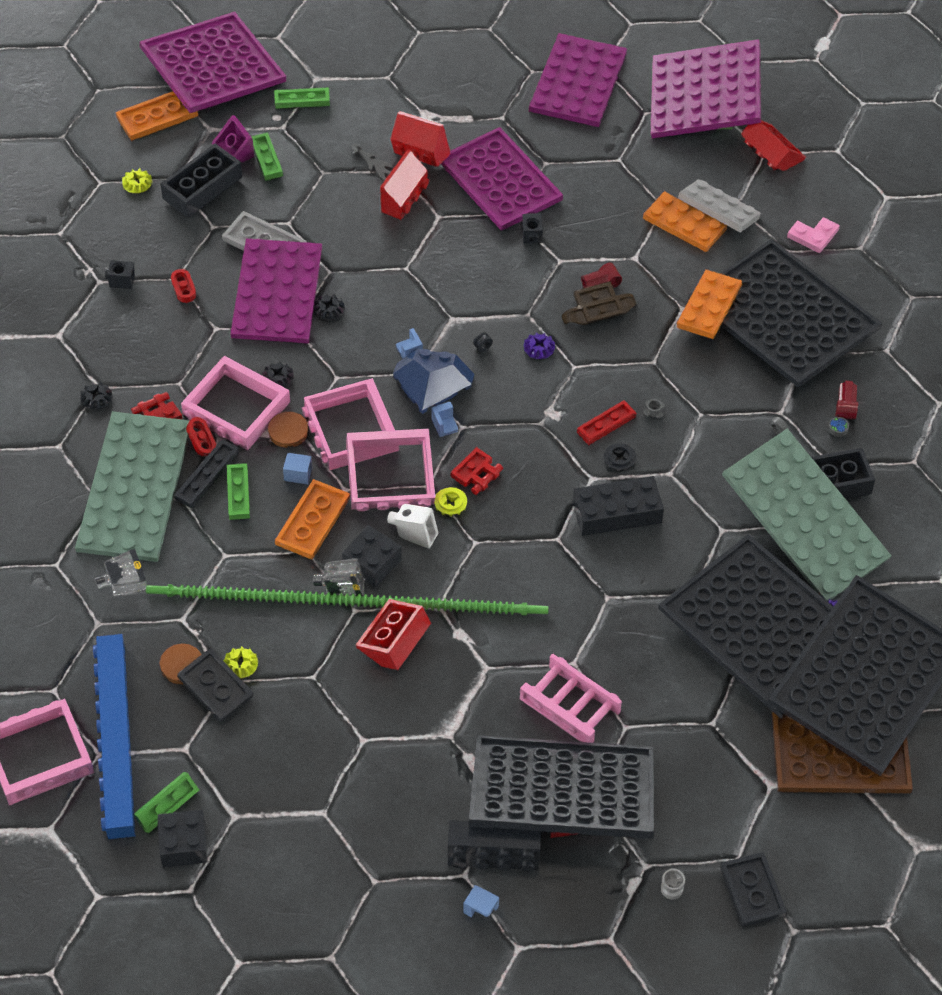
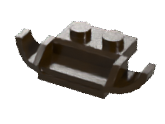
[561,282,637,325]

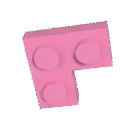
[787,217,840,253]

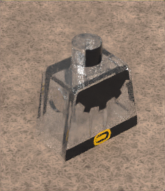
[95,548,147,597]
[313,558,365,597]

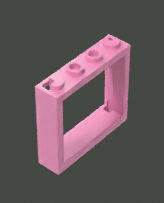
[181,356,290,450]
[302,378,399,470]
[346,429,435,511]
[0,699,94,805]

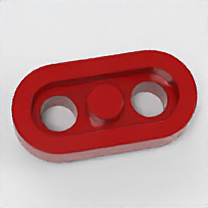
[171,269,196,303]
[186,417,216,457]

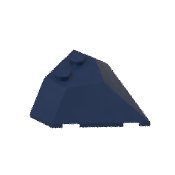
[393,349,474,414]

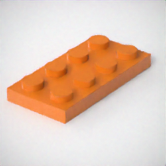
[116,92,198,141]
[643,191,727,252]
[677,270,742,339]
[275,479,350,560]

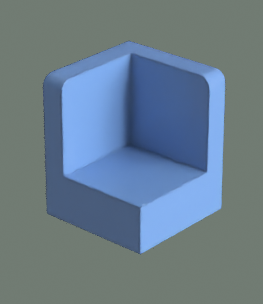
[396,328,423,359]
[431,402,458,437]
[283,453,312,484]
[463,885,499,917]

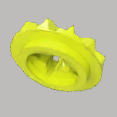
[122,168,152,193]
[434,487,467,517]
[223,646,258,678]

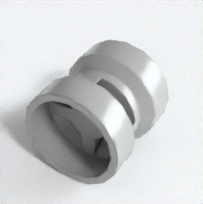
[661,869,685,900]

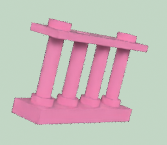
[520,654,622,743]

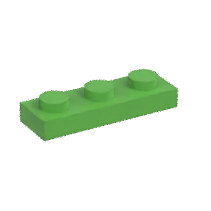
[274,88,330,108]
[251,133,283,180]
[227,464,250,520]
[133,772,199,833]

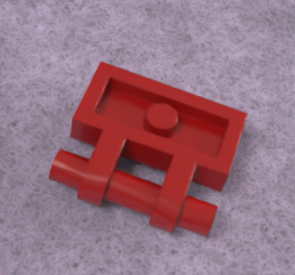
[131,392,183,420]
[450,447,503,495]

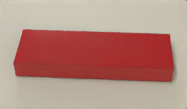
[577,400,637,445]

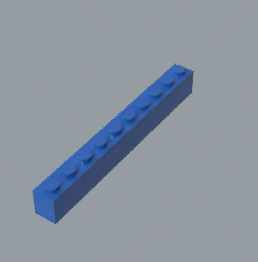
[93,634,135,839]

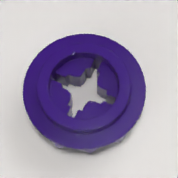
[524,332,555,359]

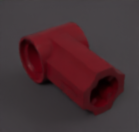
[581,263,622,289]
[835,381,858,420]

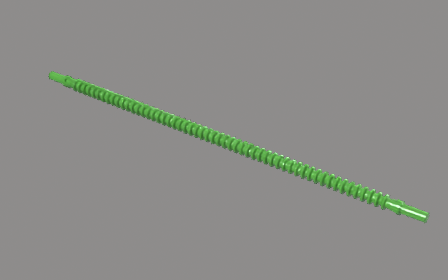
[146,584,548,615]

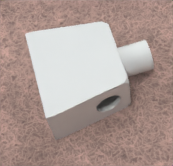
[387,504,438,549]

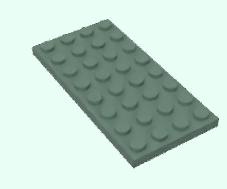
[75,411,189,562]
[722,428,891,601]

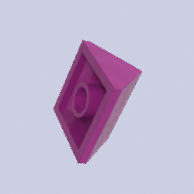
[212,115,254,163]

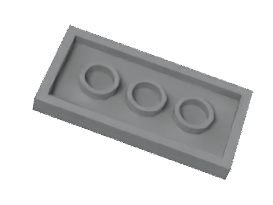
[678,179,761,233]
[222,211,306,251]

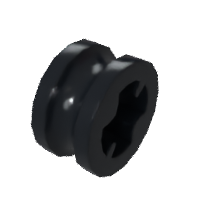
[473,332,493,352]

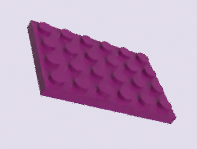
[529,33,627,127]
[441,127,563,231]
[231,238,322,343]

